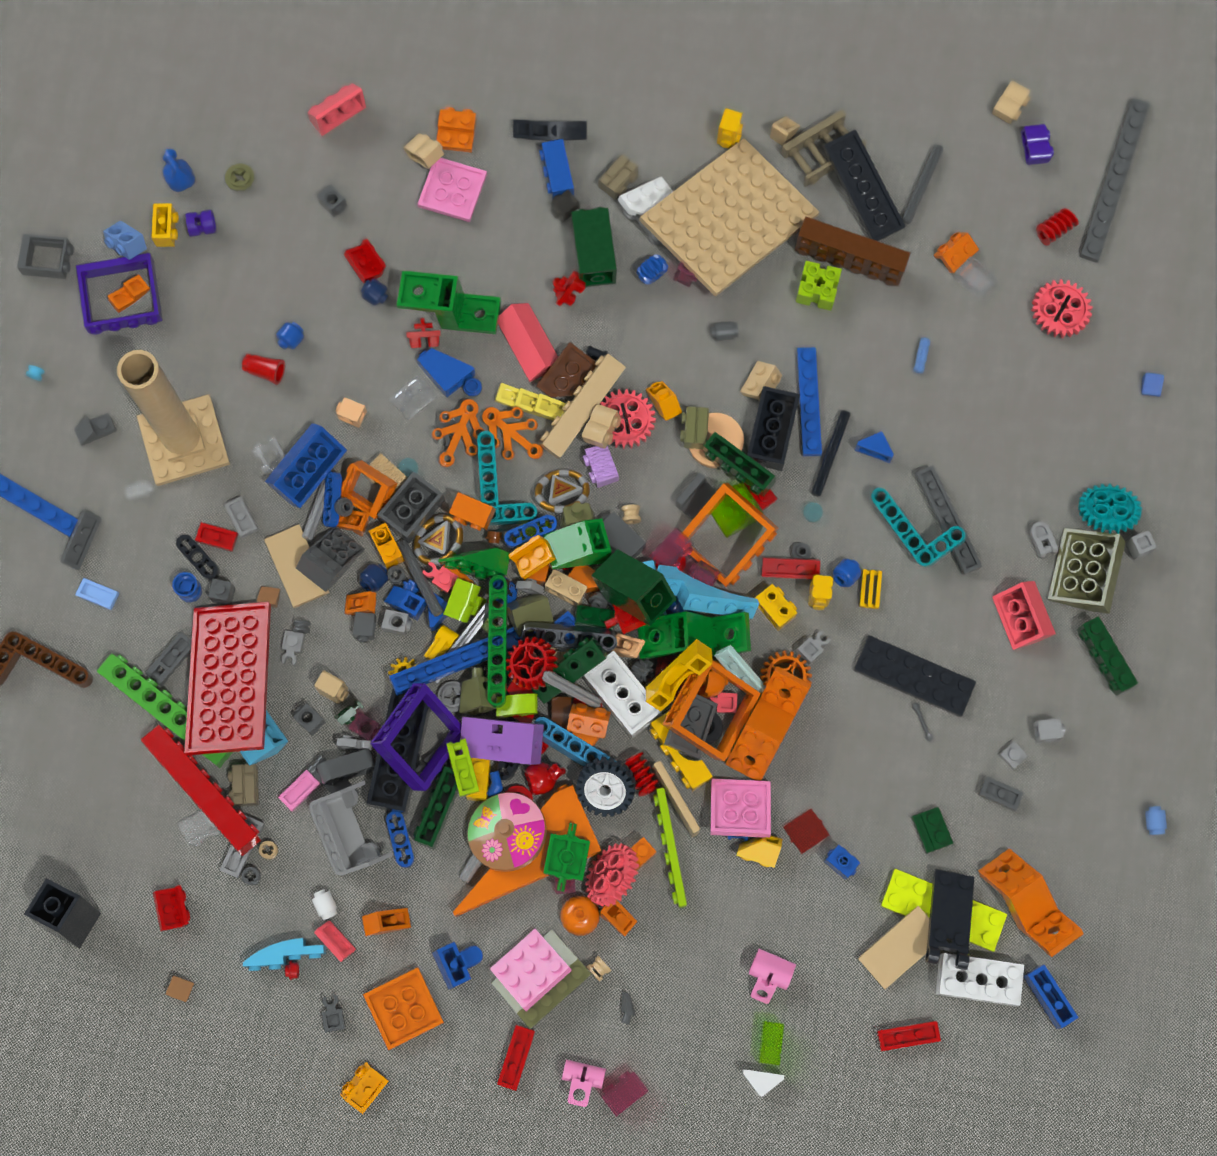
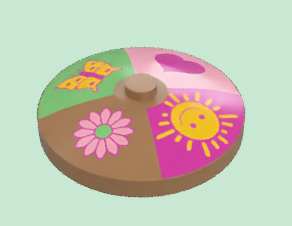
[468,793,547,872]

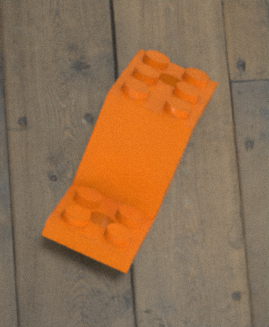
[725,666,811,781]
[978,848,1084,957]

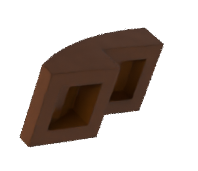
[552,697,571,738]

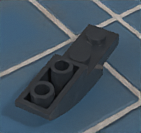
[513,119,587,140]

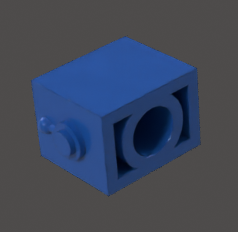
[824,845,860,880]

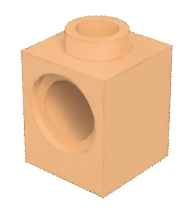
[336,397,367,428]

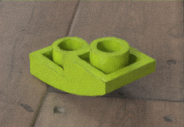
[496,694,537,718]

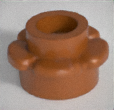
[485,531,504,544]

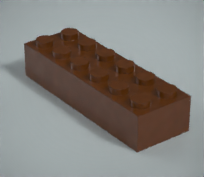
[795,216,911,287]

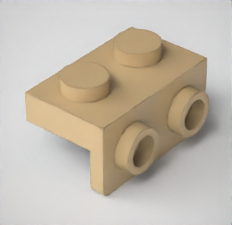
[740,361,782,402]

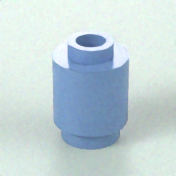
[1145,806,1167,835]

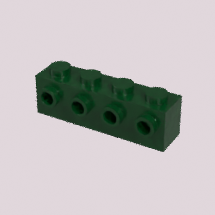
[703,432,776,497]
[1077,616,1139,696]
[532,636,608,704]
[413,766,459,850]

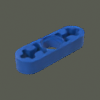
[323,472,342,528]
[504,515,557,549]
[386,811,414,868]

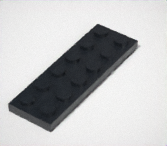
[823,129,906,241]
[854,635,977,718]

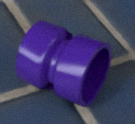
[186,210,216,237]

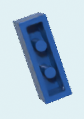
[539,139,574,200]
[1023,964,1079,1029]

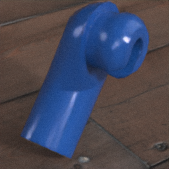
[487,771,503,798]

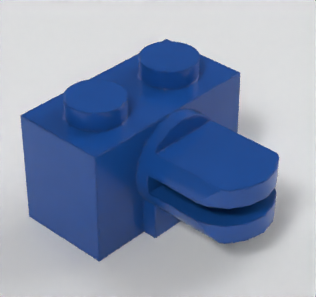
[432,942,483,990]

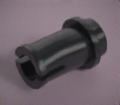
[586,346,609,361]

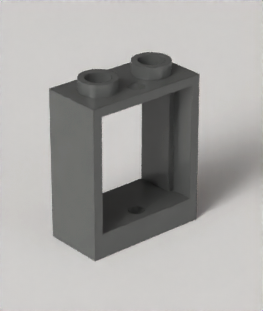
[17,233,74,279]

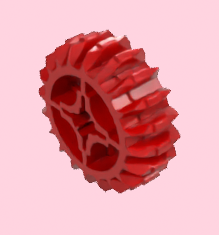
[506,637,558,690]

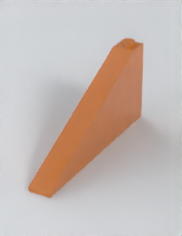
[453,784,601,917]

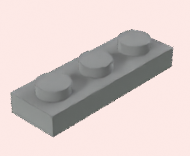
[220,815,264,879]

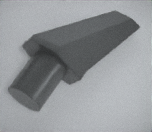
[621,991,636,1025]

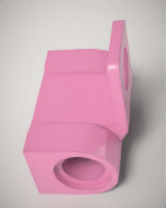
[749,949,796,1004]
[562,1059,606,1107]

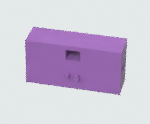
[459,717,544,765]

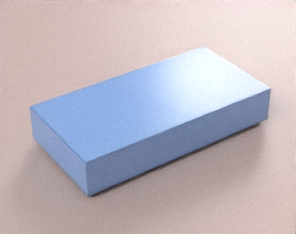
[75,578,120,610]

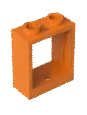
[341,460,398,519]

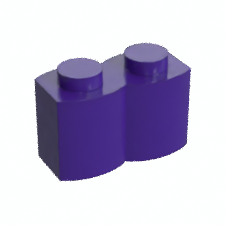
[1021,124,1054,165]

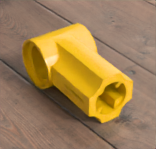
[424,625,460,660]

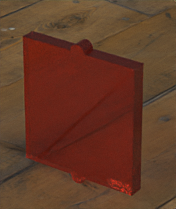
[783,808,830,855]

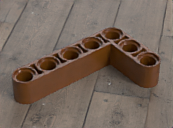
[0,632,93,688]

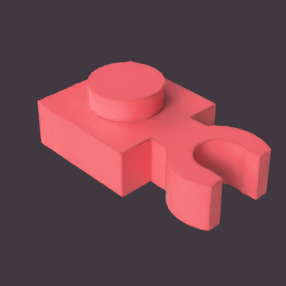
[423,562,459,594]
[704,693,737,714]

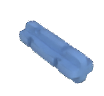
[914,338,931,374]

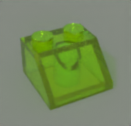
[711,483,764,538]

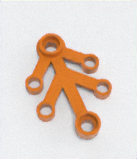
[431,399,485,468]
[482,407,543,460]

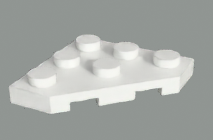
[618,177,673,216]

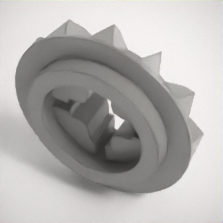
[438,681,462,713]

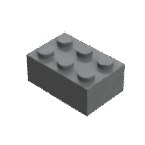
[377,471,445,543]

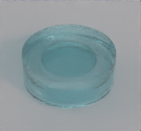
[399,458,418,477]
[803,502,823,523]

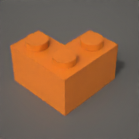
[449,492,496,531]

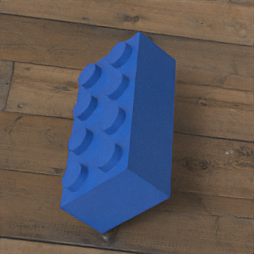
[265,423,347,508]

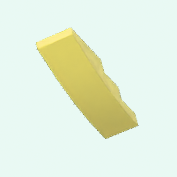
[495,383,566,420]

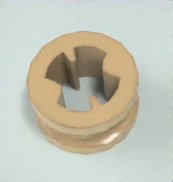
[259,841,278,859]

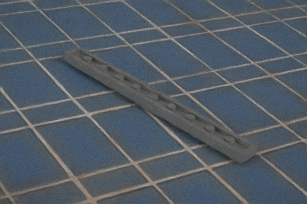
[1080,98,1150,263]

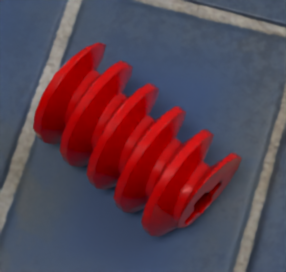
[1036,208,1079,246]
[625,752,660,797]

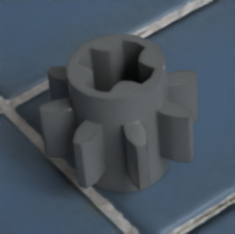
[632,659,656,683]

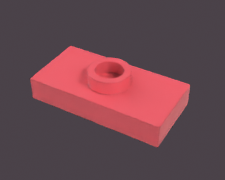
[314,920,356,962]

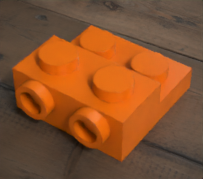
[437,107,477,153]

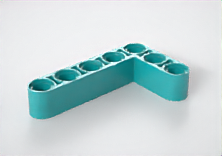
[477,431,538,526]
[871,488,967,567]

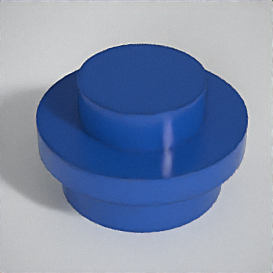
[463,378,482,397]
[403,579,420,594]

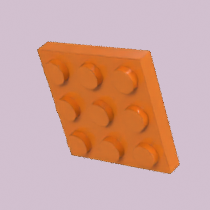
[363,967,444,1050]

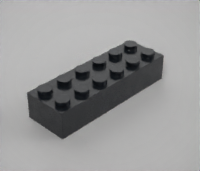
[366,689,431,814]

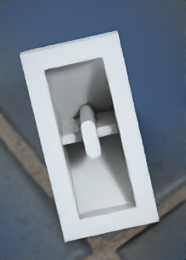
[742,1070,784,1097]

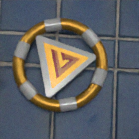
[535,469,590,513]
[414,514,463,566]

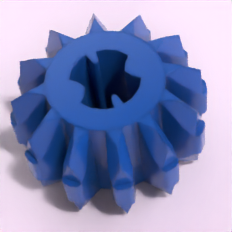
[636,254,668,285]

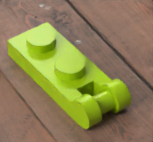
[446,738,480,797]

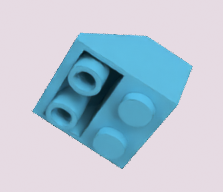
[239,710,288,766]

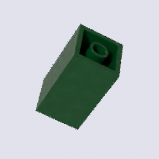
[571,207,617,287]
[591,549,677,626]

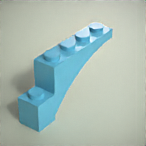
[657,565,759,619]

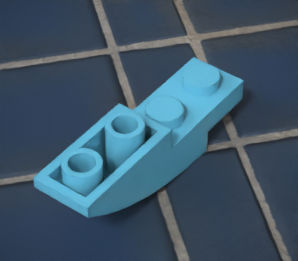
[243,938,326,971]

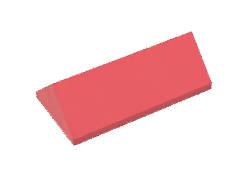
[498,303,558,382]

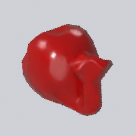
[524,763,566,795]

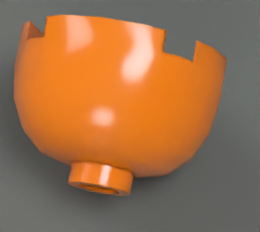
[697,660,729,698]
[560,896,600,936]

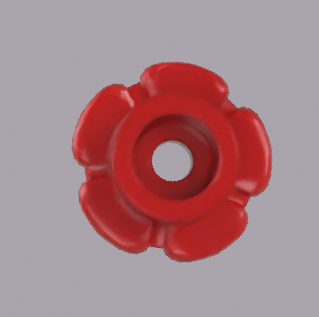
[285,960,299,980]

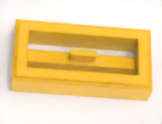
[859,569,882,609]

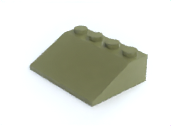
[1048,528,1126,614]
[491,930,591,1029]

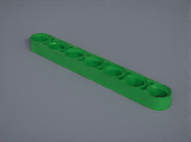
[488,575,508,708]

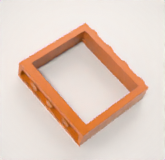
[675,483,779,587]
[662,660,761,762]

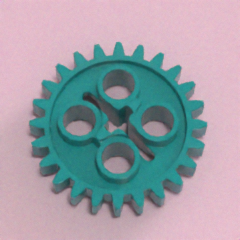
[1078,483,1142,534]

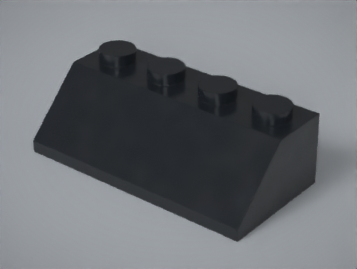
[747,386,800,471]

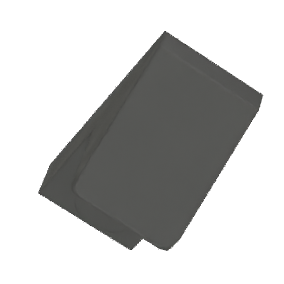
[74,413,116,446]

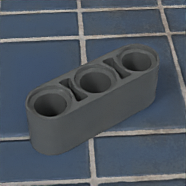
[317,749,375,786]

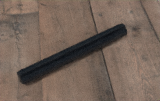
[811,410,851,497]

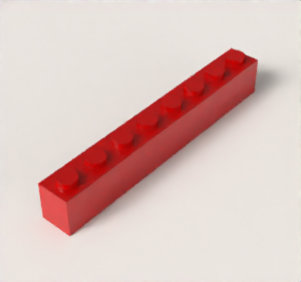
[141,725,261,856]

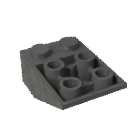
[296,527,365,592]

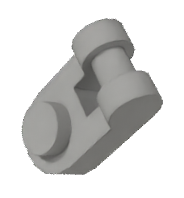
[1030,522,1058,558]

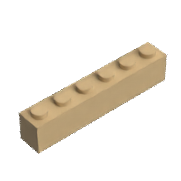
[540,354,626,459]

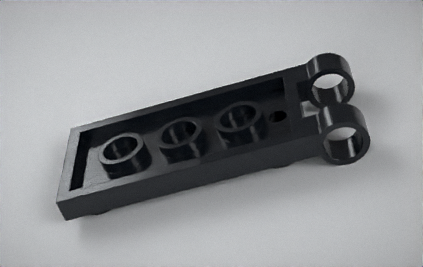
[925,869,975,970]

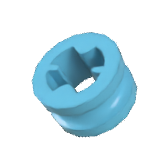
[25,365,45,381]

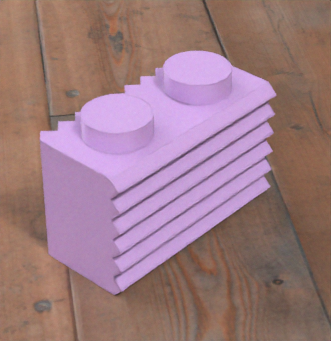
[582,446,619,488]

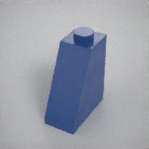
[417,348,476,398]

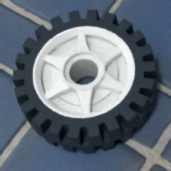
[576,757,636,817]

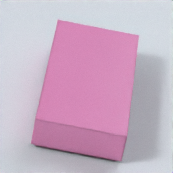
[278,770,321,812]

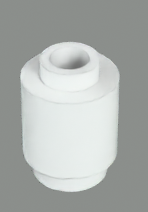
[312,889,338,921]

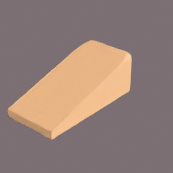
[611,633,645,658]

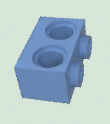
[103,221,147,260]

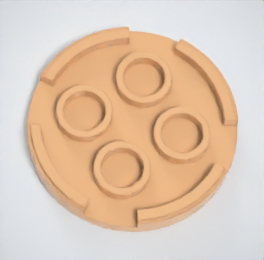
[689,413,744,468]

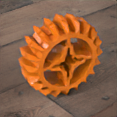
[760,651,812,694]

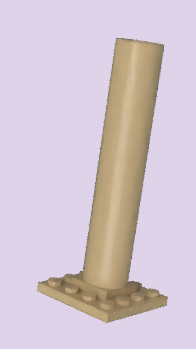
[117,350,230,486]

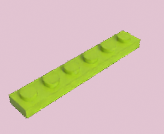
[653,788,687,908]

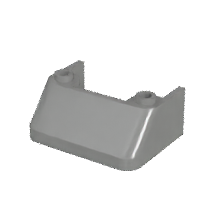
[309,781,394,876]

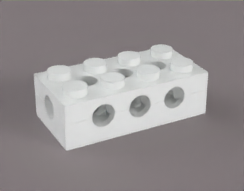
[583,651,662,739]
[936,953,1024,1006]

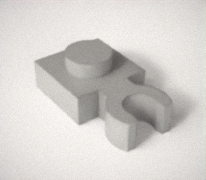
[281,630,305,666]
[796,631,831,664]
[336,735,372,751]

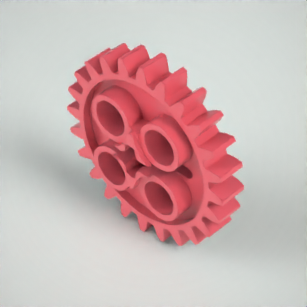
[1031,279,1093,338]
[599,389,656,449]
[585,843,639,907]

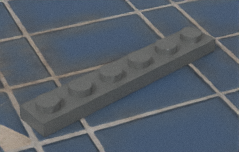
[915,465,982,575]

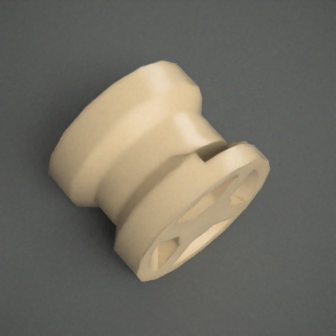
[621,504,641,524]
[587,956,611,982]

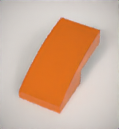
[107,274,150,313]

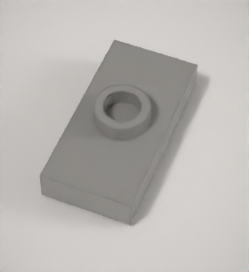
[224,496,258,539]

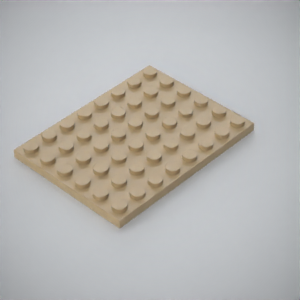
[639,138,819,297]

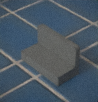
[675,473,716,519]

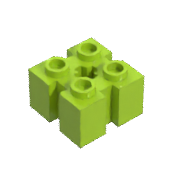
[795,261,842,311]

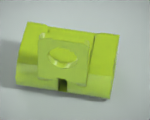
[443,578,486,623]

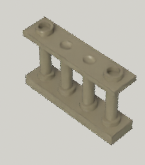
[781,110,867,187]

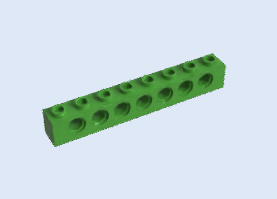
[96,653,233,768]

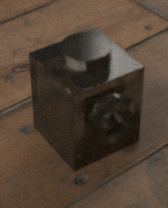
[551,190,580,223]

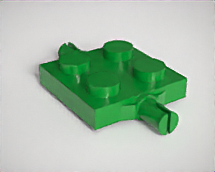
[543,823,590,892]

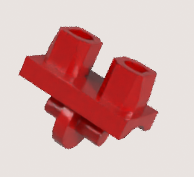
[552,271,585,306]
[406,318,441,348]

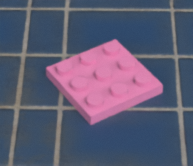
[418,158,487,222]
[710,779,771,838]
[490,929,572,1011]

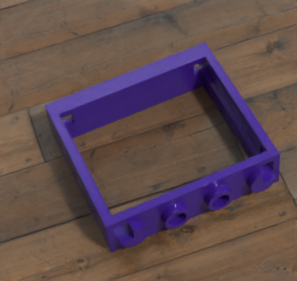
[76,253,163,335]
[370,683,462,791]

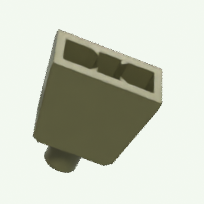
[560,502,596,529]
[459,668,496,716]

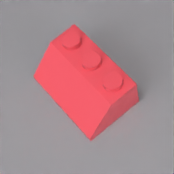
[307,83,366,136]
[992,581,1056,650]

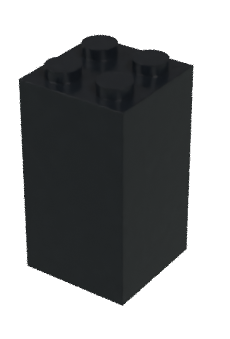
[24,878,101,949]

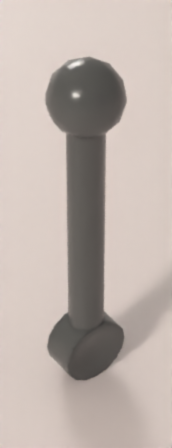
[912,703,933,741]

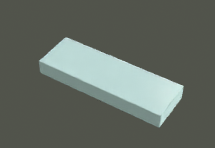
[714,645,766,693]

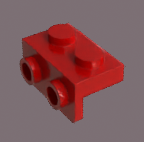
[344,238,386,283]
[153,885,190,932]

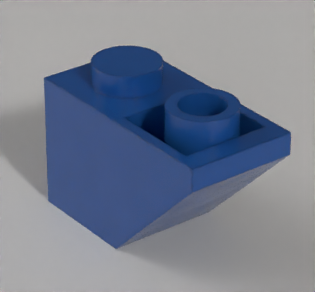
[384,586,427,621]

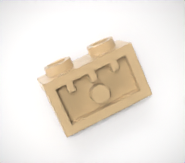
[545,569,587,607]

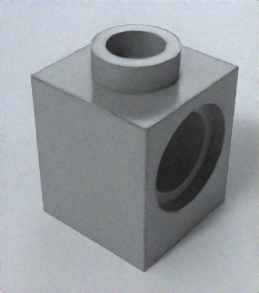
[1126,530,1157,560]
[381,609,412,637]
[1033,718,1066,743]

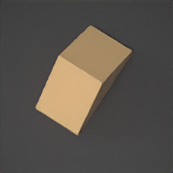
[770,116,800,146]

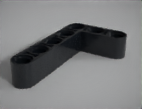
[520,622,617,679]

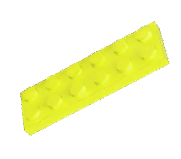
[881,869,1007,952]

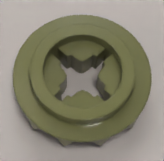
[225,163,255,192]

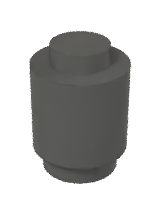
[711,321,738,341]

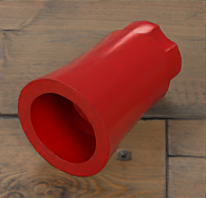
[242,353,285,385]

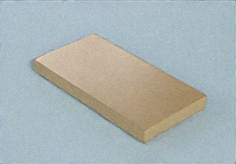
[264,524,329,608]
[653,761,700,838]
[858,906,929,989]

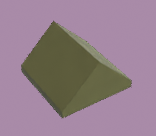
[507,594,554,637]

